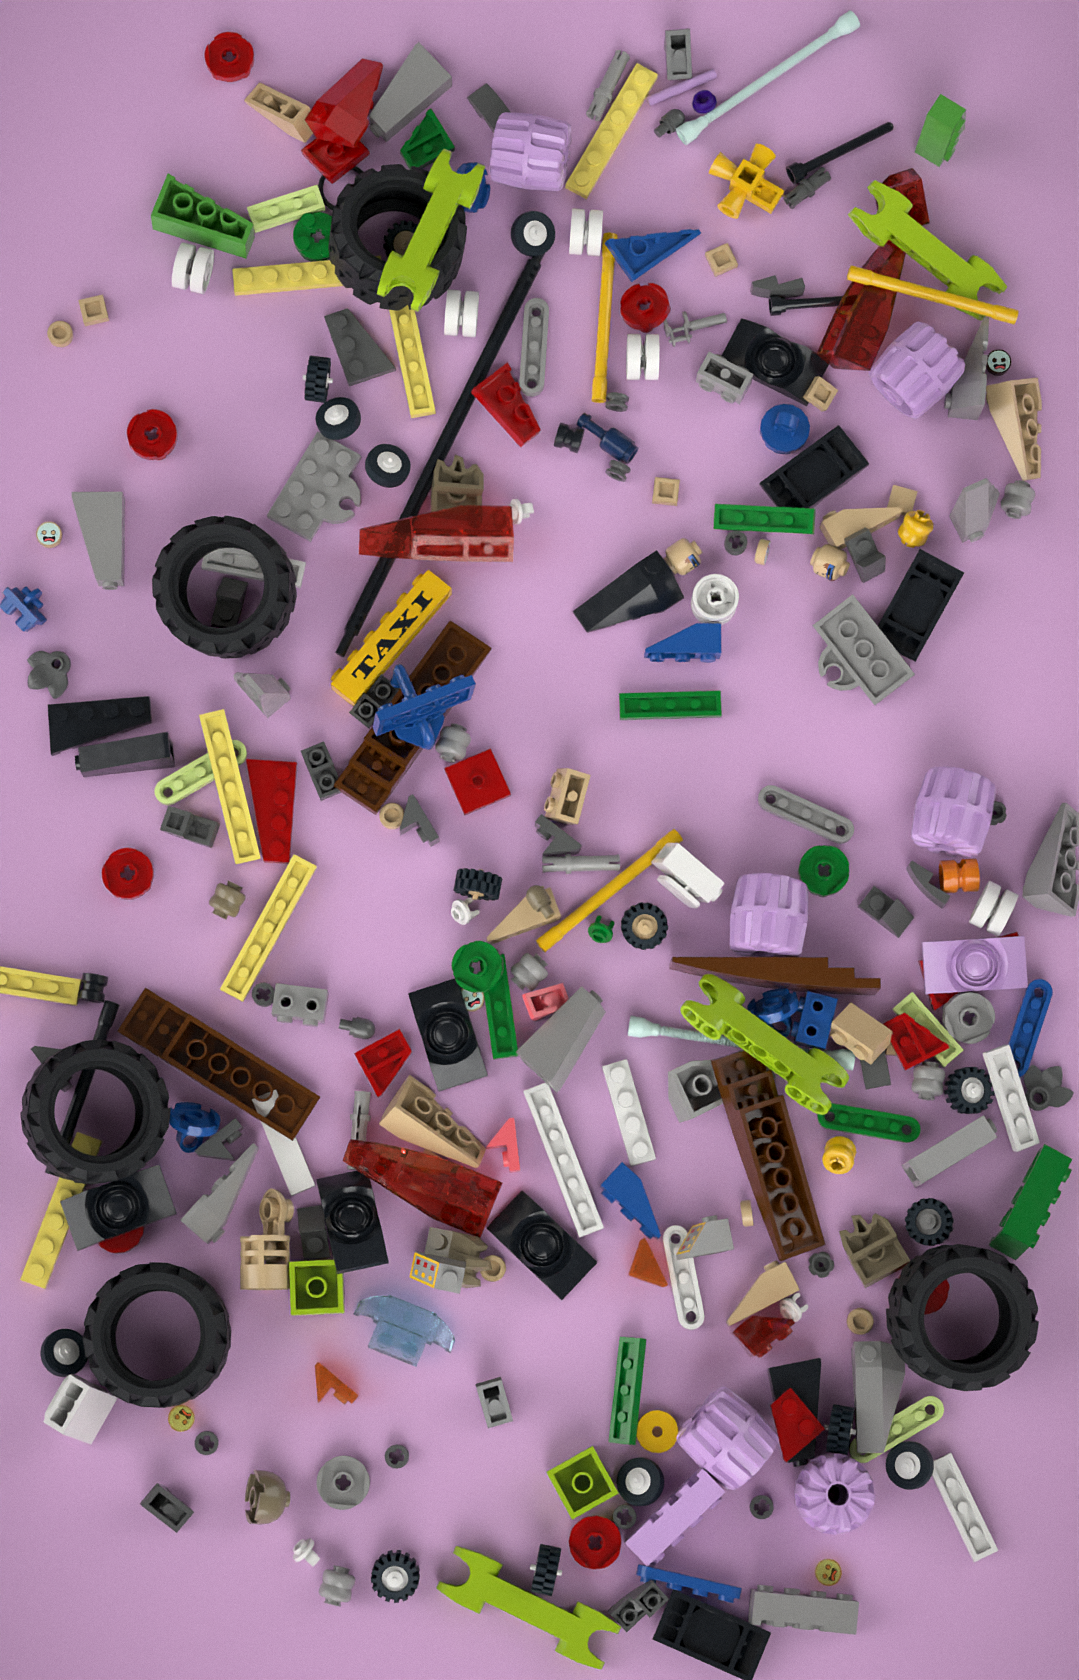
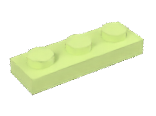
[247,185,325,233]
[892,992,963,1068]

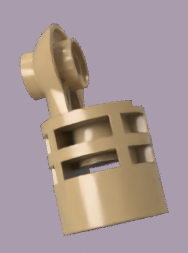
[240,1188,294,1290]

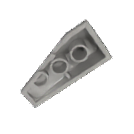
[1022,803,1079,917]
[180,1143,259,1244]
[851,1341,905,1453]

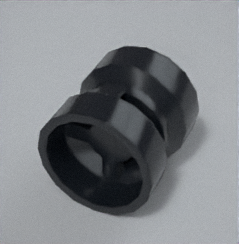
[554,422,585,453]
[78,973,108,1003]

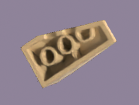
[986,378,1042,481]
[379,1075,486,1168]

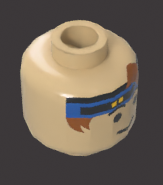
[664,538,702,575]
[810,544,850,581]

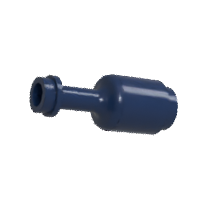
[576,413,639,464]

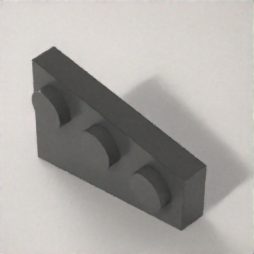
[324,308,396,387]

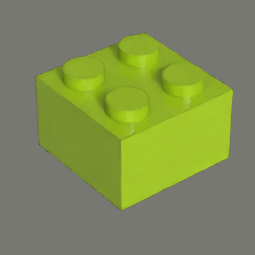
[289,1260,345,1316]
[546,1446,619,1520]

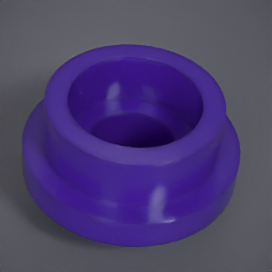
[692,90,717,114]

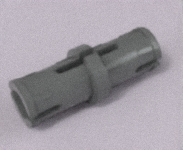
[783,167,831,209]

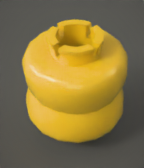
[897,510,934,548]
[822,1136,857,1174]

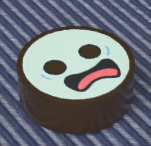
[986,349,1011,376]

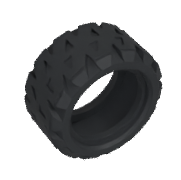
[328,164,467,311]
[152,516,297,659]
[20,1039,171,1184]
[886,1244,1039,1391]
[83,1262,232,1408]

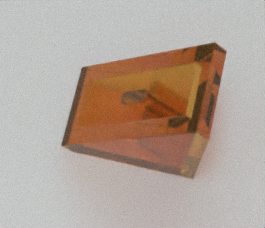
[628,1238,668,1288]

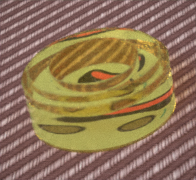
[168,1405,195,1432]
[814,1559,842,1586]

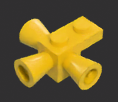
[708,144,785,219]

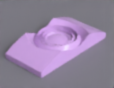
[922,936,1028,994]

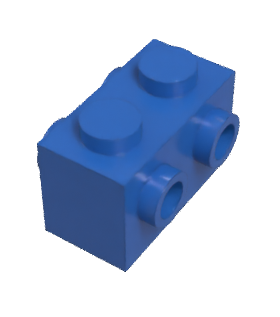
[790,991,838,1051]

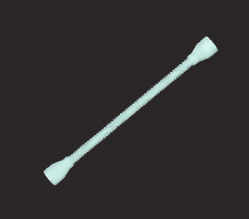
[676,10,860,145]
[628,1016,855,1071]

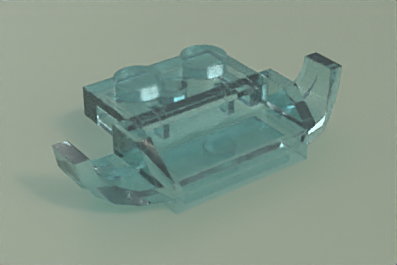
[353,1295,455,1367]

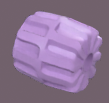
[490,112,572,191]
[868,321,965,419]
[911,766,996,858]
[730,873,808,957]
[676,1386,779,1490]
[794,1453,876,1535]

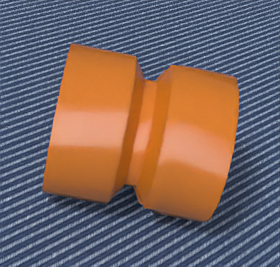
[939,858,980,893]

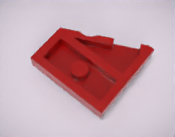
[883,1013,950,1071]
[354,1029,412,1098]
[770,1388,825,1462]

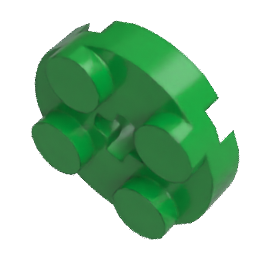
[293,212,332,262]
[798,845,850,897]
[451,941,504,993]

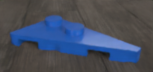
[605,229,701,282]

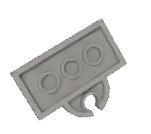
[267,432,361,542]
[812,594,915,705]

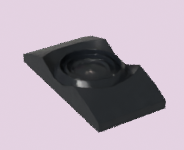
[721,318,830,406]
[759,425,869,509]
[878,549,964,662]
[408,978,488,1092]
[60,1165,177,1251]
[316,1168,389,1274]
[486,1191,598,1301]
[652,1589,771,1680]

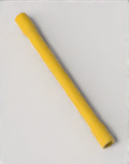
[591,232,618,403]
[846,265,1019,325]
[535,828,683,952]

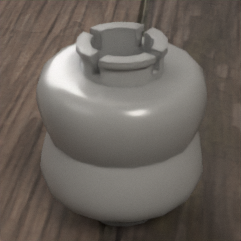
[1001,480,1035,519]
[435,724,471,763]
[511,953,548,991]
[911,1061,945,1100]
[319,1565,355,1607]

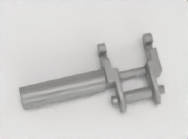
[663,311,727,347]

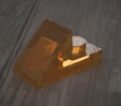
[315,1362,359,1405]

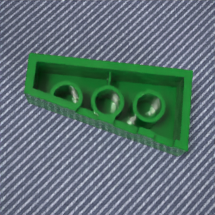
[989,1144,1072,1260]

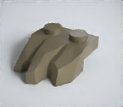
[431,454,484,522]
[839,1213,910,1288]
[424,1227,492,1288]

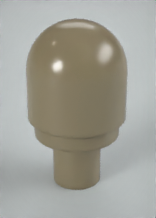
[526,885,555,919]

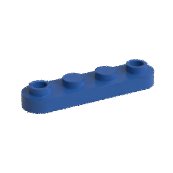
[1008,979,1053,1077]
[636,1564,742,1603]

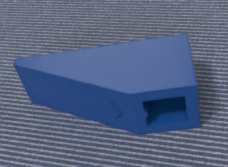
[644,623,721,663]
[600,1162,661,1240]

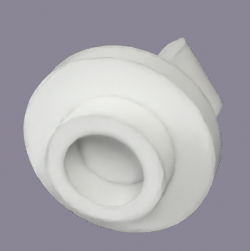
[507,499,534,524]
[451,898,480,925]
[779,1293,809,1322]
[293,1538,320,1567]

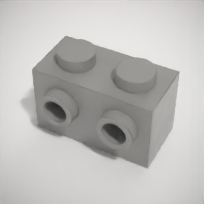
[696,352,753,405]
[271,983,328,1027]

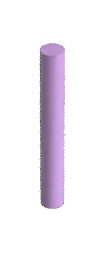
[646,69,717,106]

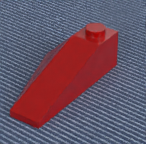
[305,58,383,148]

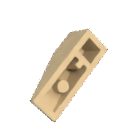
[244,82,313,143]
[819,507,902,549]
[487,886,561,945]
[726,1260,800,1326]

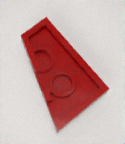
[471,362,541,447]

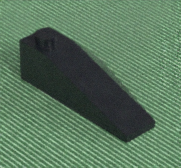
[573,550,684,633]

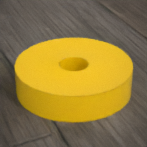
[636,1410,678,1453]

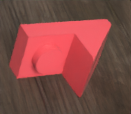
[522,983,569,1022]
[486,1118,520,1173]

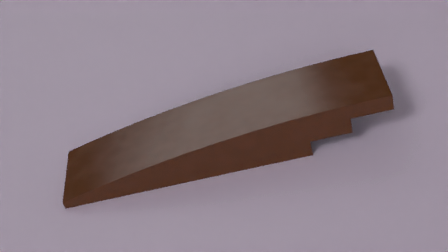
[334,620,492,815]
[669,957,881,995]
[117,988,320,1141]
[711,1050,825,1261]

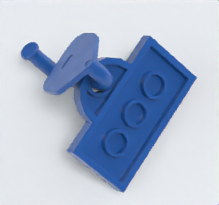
[373,664,476,750]

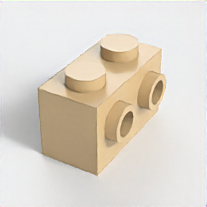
[544,768,591,825]
[830,1002,892,1065]

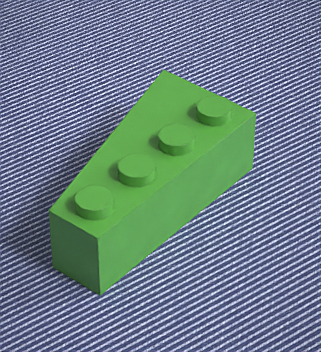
[915,94,966,167]
[151,174,255,259]

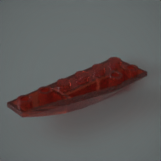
[816,240,906,371]
[359,505,514,562]
[342,1139,503,1238]

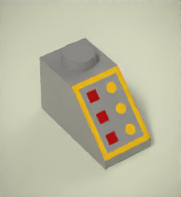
[676,1215,734,1260]
[409,1251,466,1294]

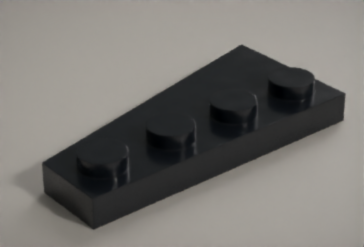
[48,696,152,756]

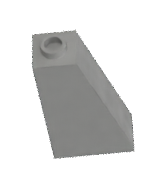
[369,42,452,142]
[72,492,125,590]
[516,986,606,1092]
[901,1115,997,1187]

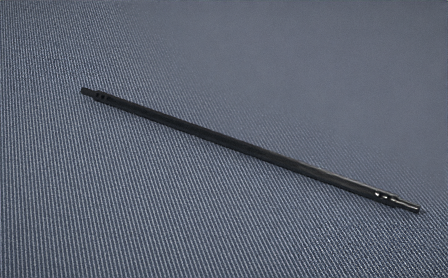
[335,253,545,657]

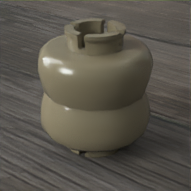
[209,881,246,920]

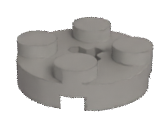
[942,991,995,1044]
[317,1456,370,1510]

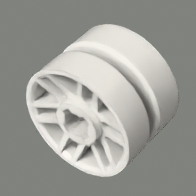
[569,208,603,256]
[172,242,214,294]
[444,289,479,337]
[626,334,660,380]
[691,574,739,625]
[969,881,1019,937]

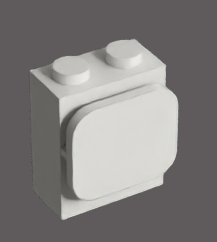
[651,843,724,908]
[43,1374,117,1444]

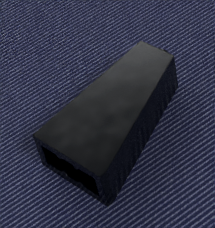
[75,732,175,777]
[767,1358,821,1467]

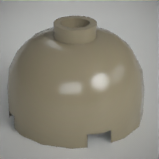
[245,1470,290,1525]

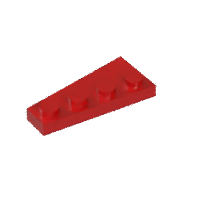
[246,759,297,864]

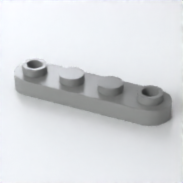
[519,298,549,397]
[758,785,854,844]

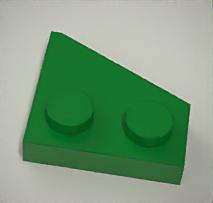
[400,108,455,170]

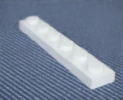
[523,1083,604,1238]

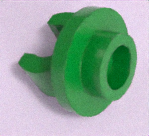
[588,915,615,943]

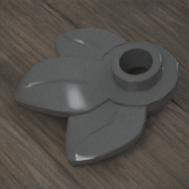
[27,651,71,699]
[1024,1065,1074,1111]

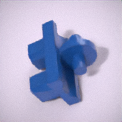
[0,586,47,632]

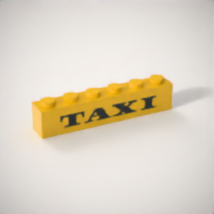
[330,570,452,707]

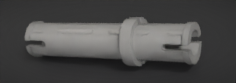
[586,50,630,121]
[542,854,620,874]
[347,1091,371,1170]

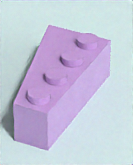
[624,1468,725,1566]

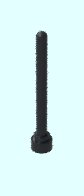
[786,122,894,185]
[768,293,887,316]

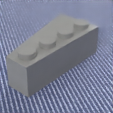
[748,1585,859,1635]

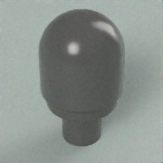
[654,109,685,138]
[338,1017,375,1039]

